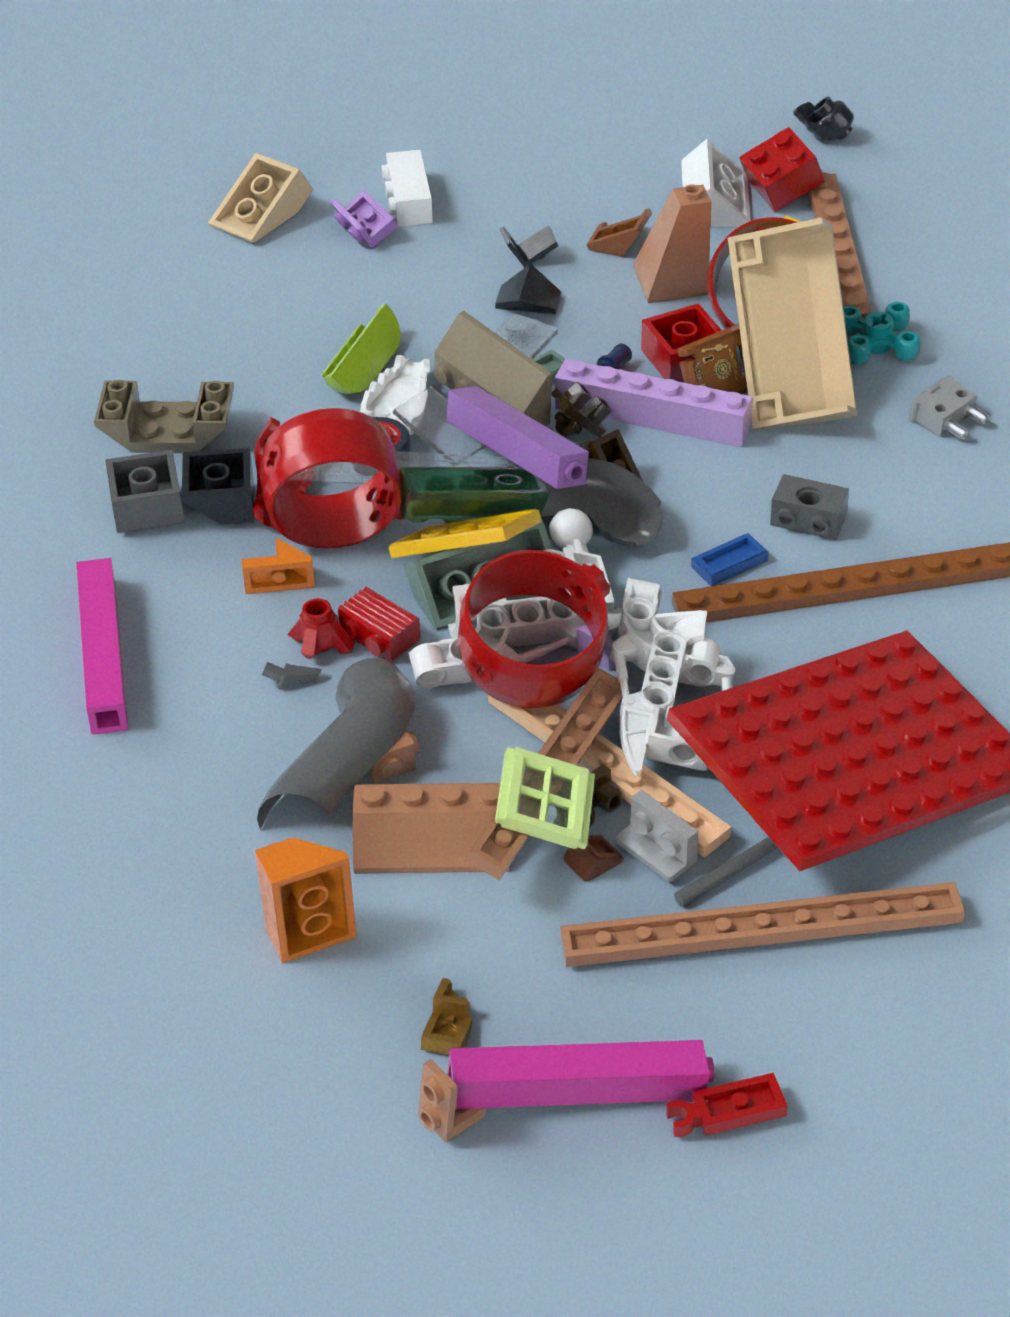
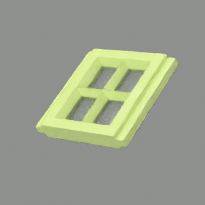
[495,747,595,849]

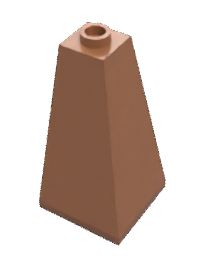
[633,184,711,303]

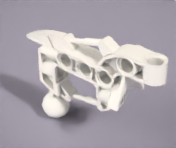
[409,508,622,689]
[610,577,735,776]

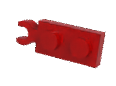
[666,1072,788,1137]

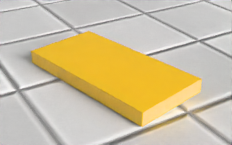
[388,509,542,558]

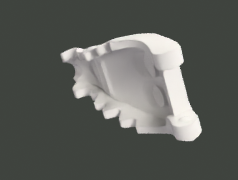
[360,355,431,436]

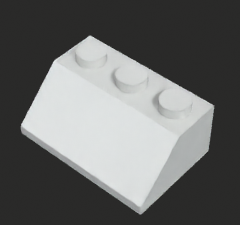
[681,139,751,227]

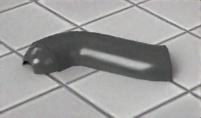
[443,458,662,548]
[257,658,415,830]

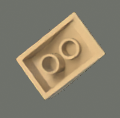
[208,153,313,244]

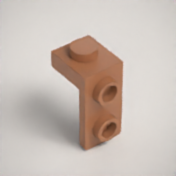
[369,729,420,783]
[418,1059,486,1143]

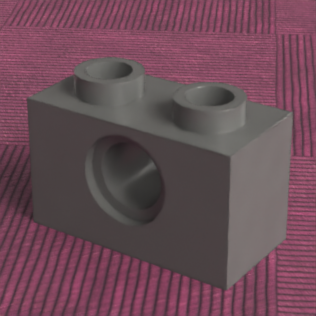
[770,474,849,540]

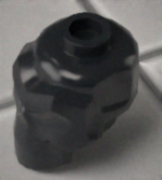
[793,96,854,141]

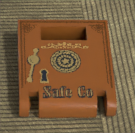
[677,324,748,394]

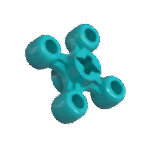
[843,302,920,365]

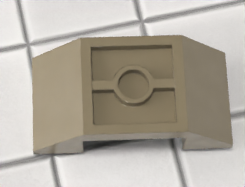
[94,380,234,453]

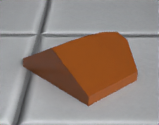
[586,208,652,257]

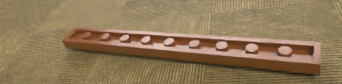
[672,542,1010,622]

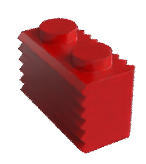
[338,586,421,662]

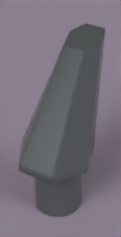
[262,662,322,688]

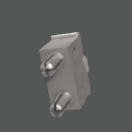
[909,375,989,440]

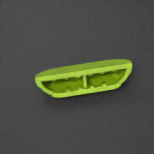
[322,303,401,394]

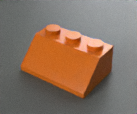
[255,837,357,963]

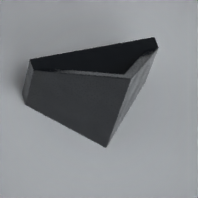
[495,263,561,314]

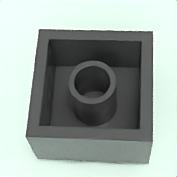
[105,450,185,533]

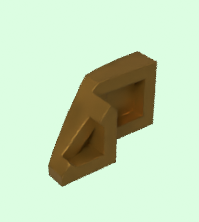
[421,978,472,1055]

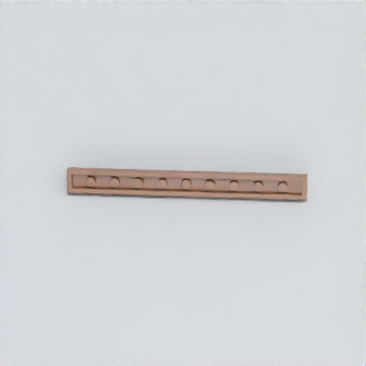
[560,882,965,967]

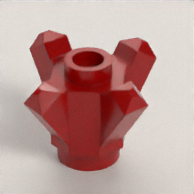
[287,598,355,659]

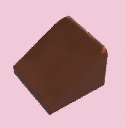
[564,835,624,881]

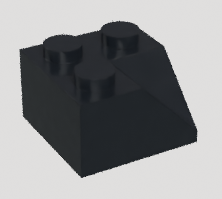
[182,448,254,525]

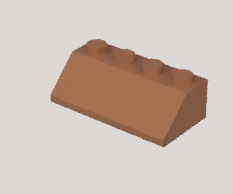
[353,783,510,874]

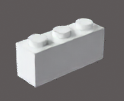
[381,150,433,227]

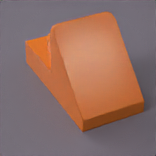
[242,539,315,594]

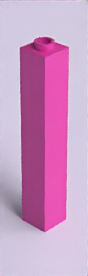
[76,558,128,735]
[447,1040,714,1109]

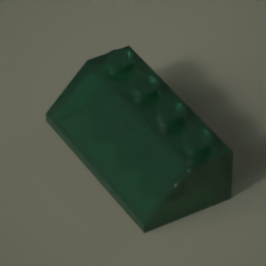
[400,466,549,523]

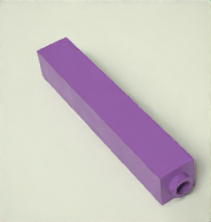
[446,386,589,489]

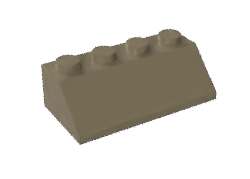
[434,311,552,427]

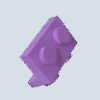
[331,190,399,249]

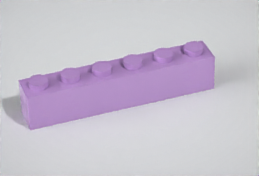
[555,359,753,447]

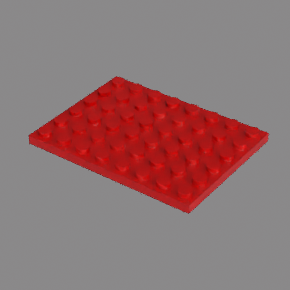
[666,630,1010,872]

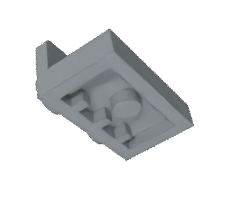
[616,790,698,882]

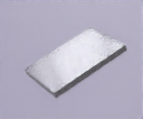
[393,386,486,467]

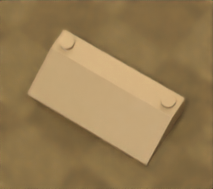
[728,217,858,430]

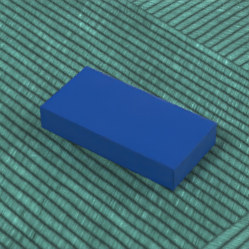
[691,533,768,586]

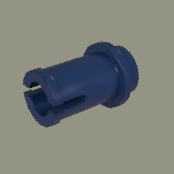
[597,343,632,370]

